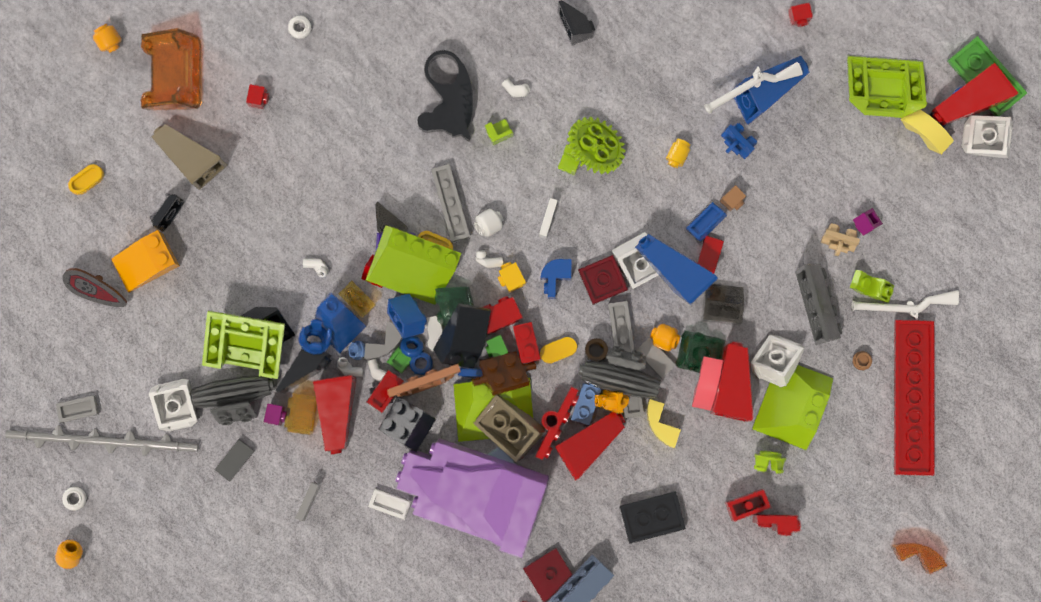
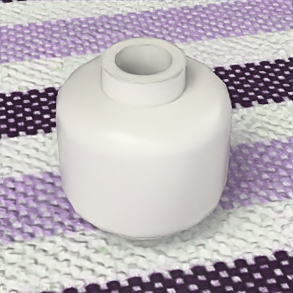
[474,209,503,237]

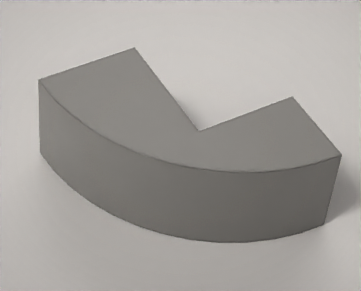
[364,322,403,360]

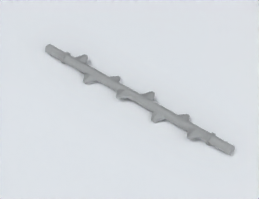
[5,426,199,456]

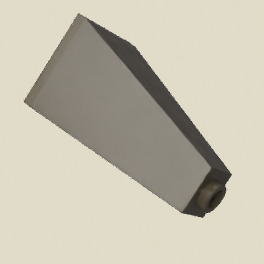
[151,124,228,190]

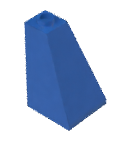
[734,56,810,125]
[635,234,718,305]
[315,293,367,353]

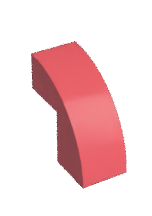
[692,356,723,411]

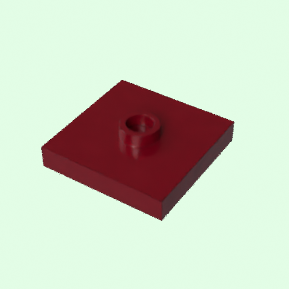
[578,255,628,305]
[523,548,572,602]

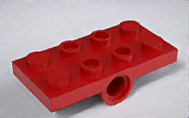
[535,387,580,460]

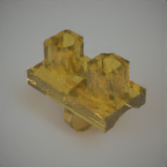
[338,280,376,318]

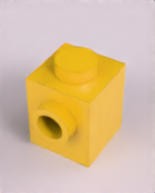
[497,262,526,293]

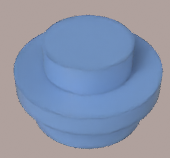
[348,341,365,360]

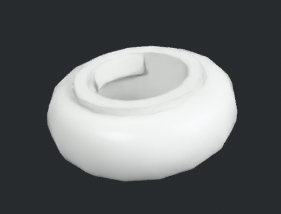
[288,16,311,39]
[62,486,87,511]

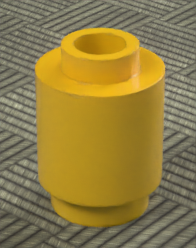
[666,139,691,168]

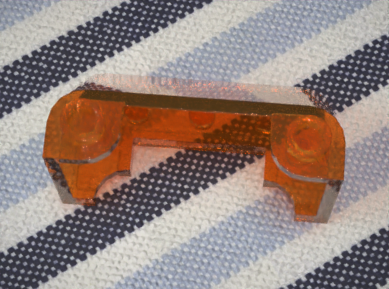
[141,28,202,110]

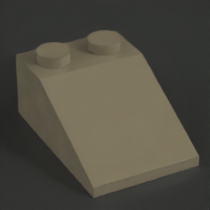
[473,395,546,462]

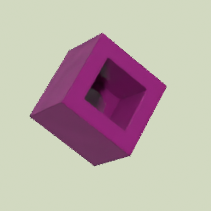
[853,208,883,236]
[263,403,287,426]

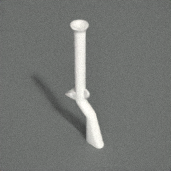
[704,62,803,114]
[851,290,959,321]

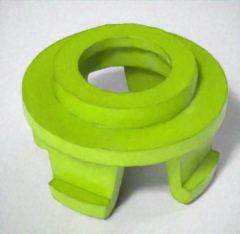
[754,450,786,474]

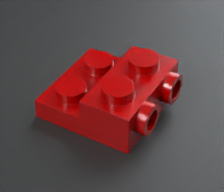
[753,514,801,536]

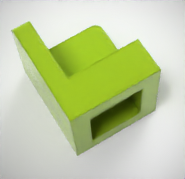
[485,119,514,146]
[558,145,581,176]

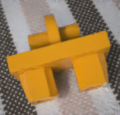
[595,389,629,413]

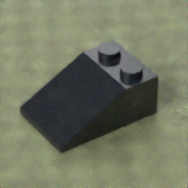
[433,304,491,369]
[275,340,332,394]

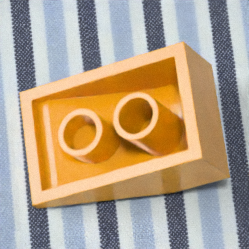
[111,230,180,293]

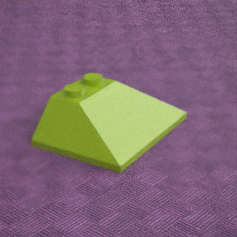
[847,56,927,118]
[202,310,285,379]
[752,365,833,450]
[453,378,533,442]

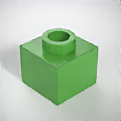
[485,335,508,357]

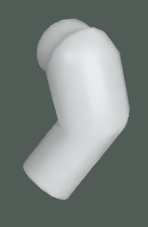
[501,78,530,97]
[475,250,503,268]
[303,258,329,278]
[337,357,363,377]
[367,359,386,381]

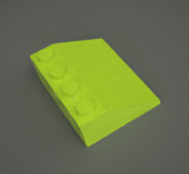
[366,226,461,305]

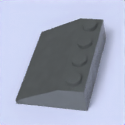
[795,264,842,345]

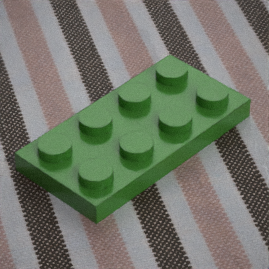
[947,36,1027,117]

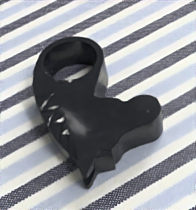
[418,50,473,142]

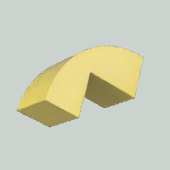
[900,109,954,154]
[647,399,681,448]

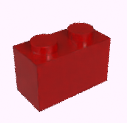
[482,296,523,335]
[513,322,541,364]
[725,489,771,522]

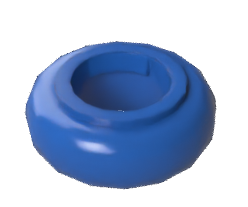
[400,336,424,357]
[410,352,433,375]

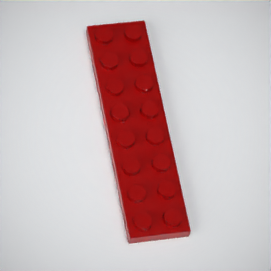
[894,320,934,476]

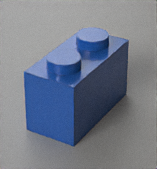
[387,294,427,339]

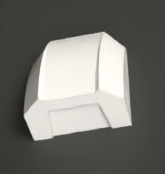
[961,116,1013,158]
[750,335,804,387]
[149,379,197,431]

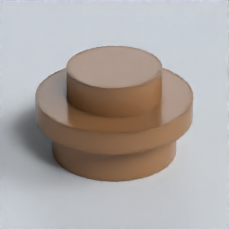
[852,351,872,370]

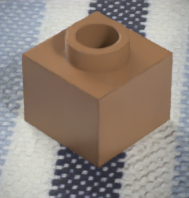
[720,185,746,212]

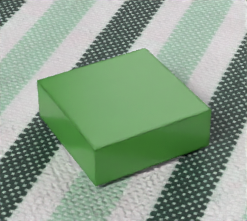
[387,347,411,374]

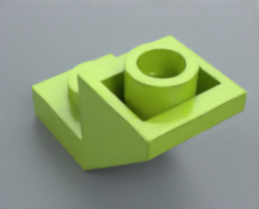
[850,270,895,303]

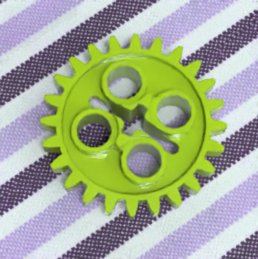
[567,116,626,175]

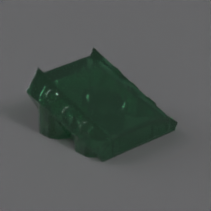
[435,287,474,327]
[675,330,725,373]

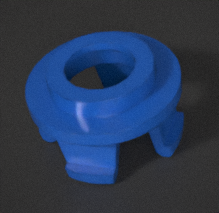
[298,319,332,354]

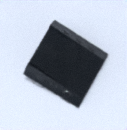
[150,194,184,232]

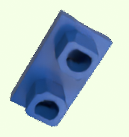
[721,123,757,160]

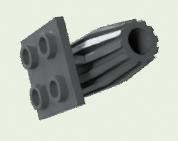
[578,346,661,398]
[191,376,275,425]

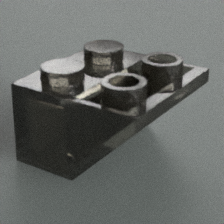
[701,284,744,326]

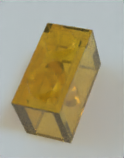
[285,393,317,435]

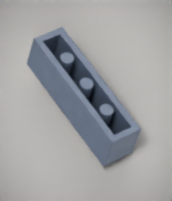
[548,554,614,602]

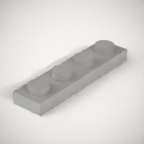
[431,164,470,242]

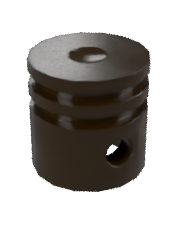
[585,338,608,362]

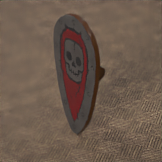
[62,268,127,307]

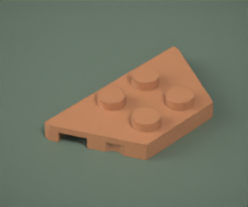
[387,364,461,397]

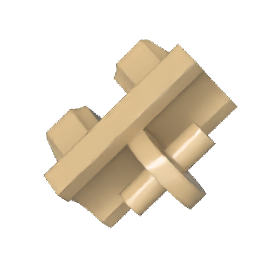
[821,223,860,256]

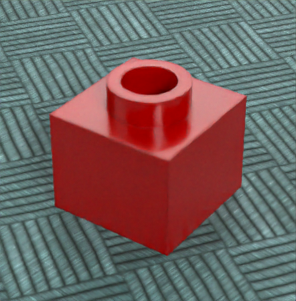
[788,2,813,27]
[246,84,269,109]

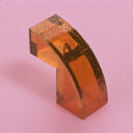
[891,542,948,574]

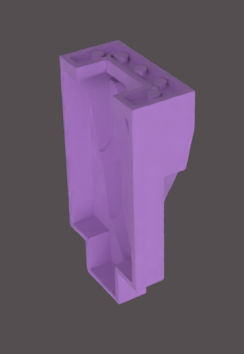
[395,438,549,558]

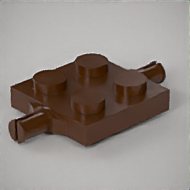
[472,351,537,396]

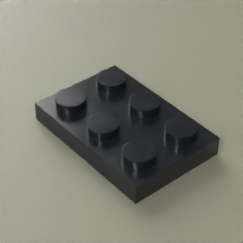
[619,491,686,544]

